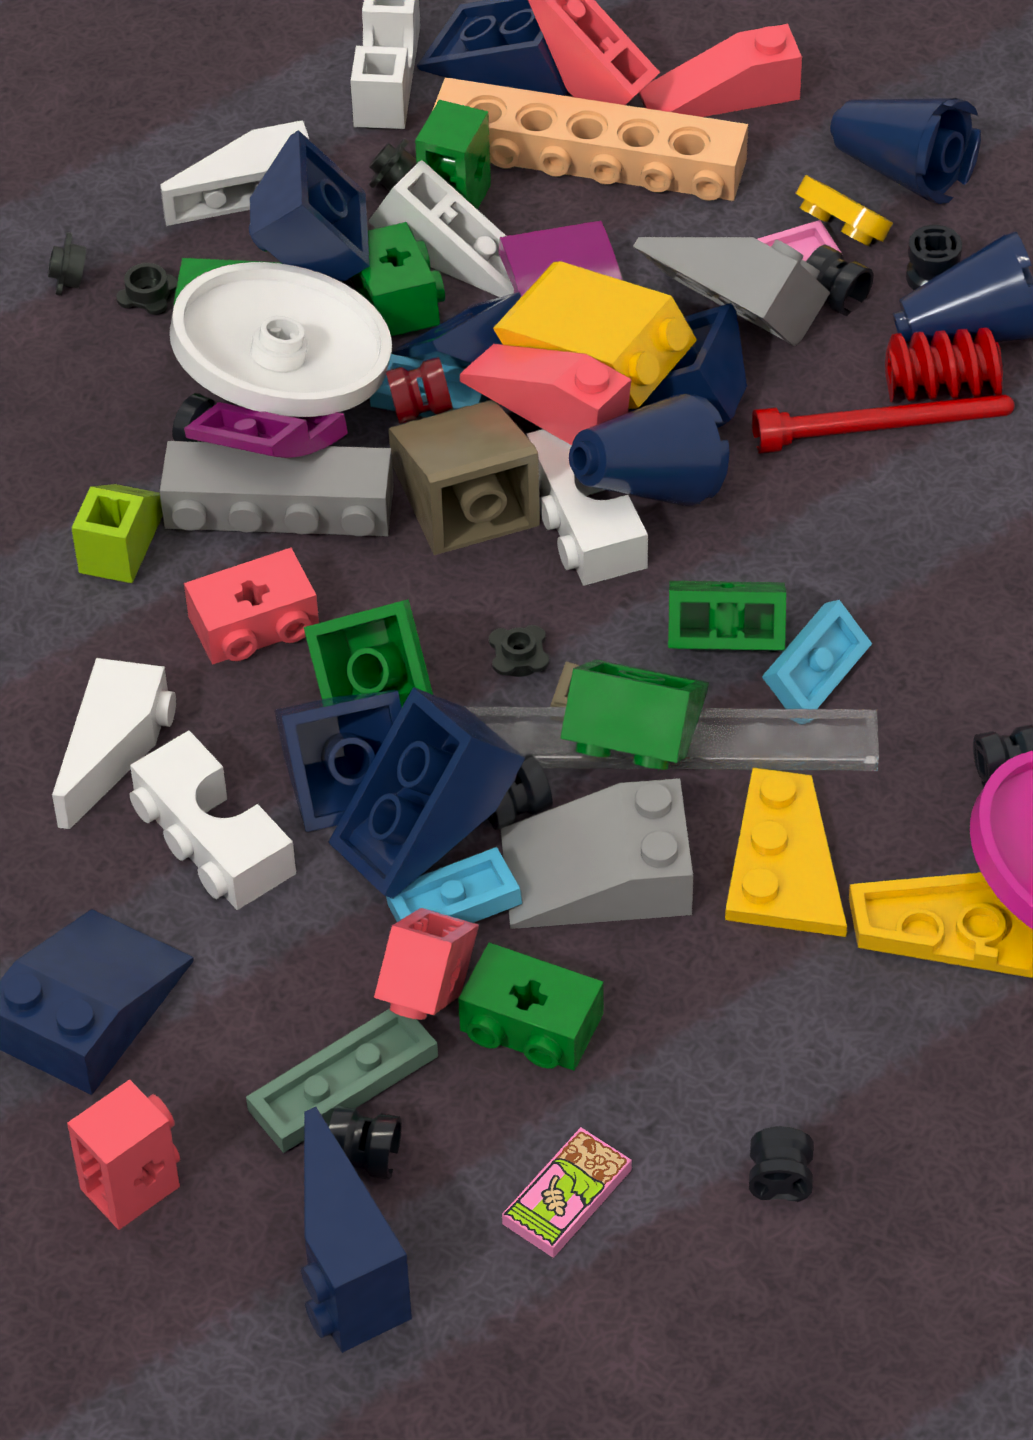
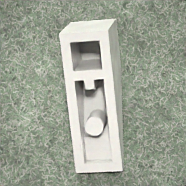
[160,120,309,226]
[368,160,514,297]
[52,658,176,829]

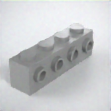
[160,441,394,536]

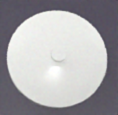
[170,262,392,417]

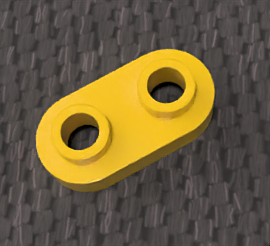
[795,175,893,246]

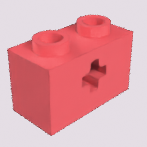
[184,548,319,665]
[374,908,479,1020]
[67,1079,180,1230]

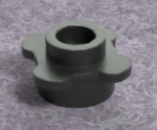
[369,139,416,191]
[48,232,86,296]
[117,263,178,314]
[489,625,549,677]

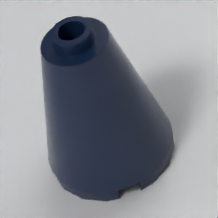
[830,98,981,204]
[892,232,1033,345]
[569,393,730,506]

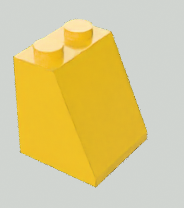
[493,261,697,409]

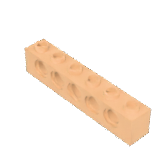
[432,77,748,201]

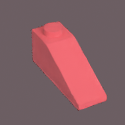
[528,0,660,105]
[639,24,802,117]
[460,344,631,445]

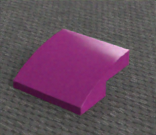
[498,221,623,296]
[184,402,348,458]

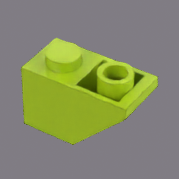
[72,484,163,583]

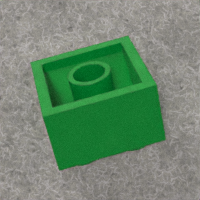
[560,659,709,770]

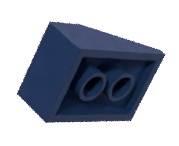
[417,0,568,96]
[328,687,525,899]
[0,909,194,1095]
[301,1107,412,1353]

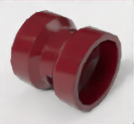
[385,357,453,424]

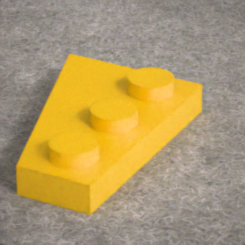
[725,768,847,937]
[849,872,1033,978]

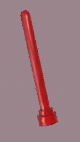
[752,394,1015,454]

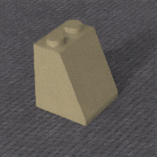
[389,400,540,555]

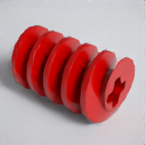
[885,328,1003,403]

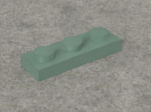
[246,1008,438,1153]

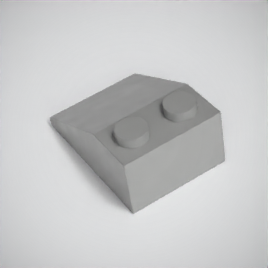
[633,237,830,346]
[501,778,693,929]

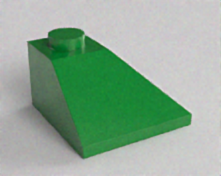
[304,599,433,707]

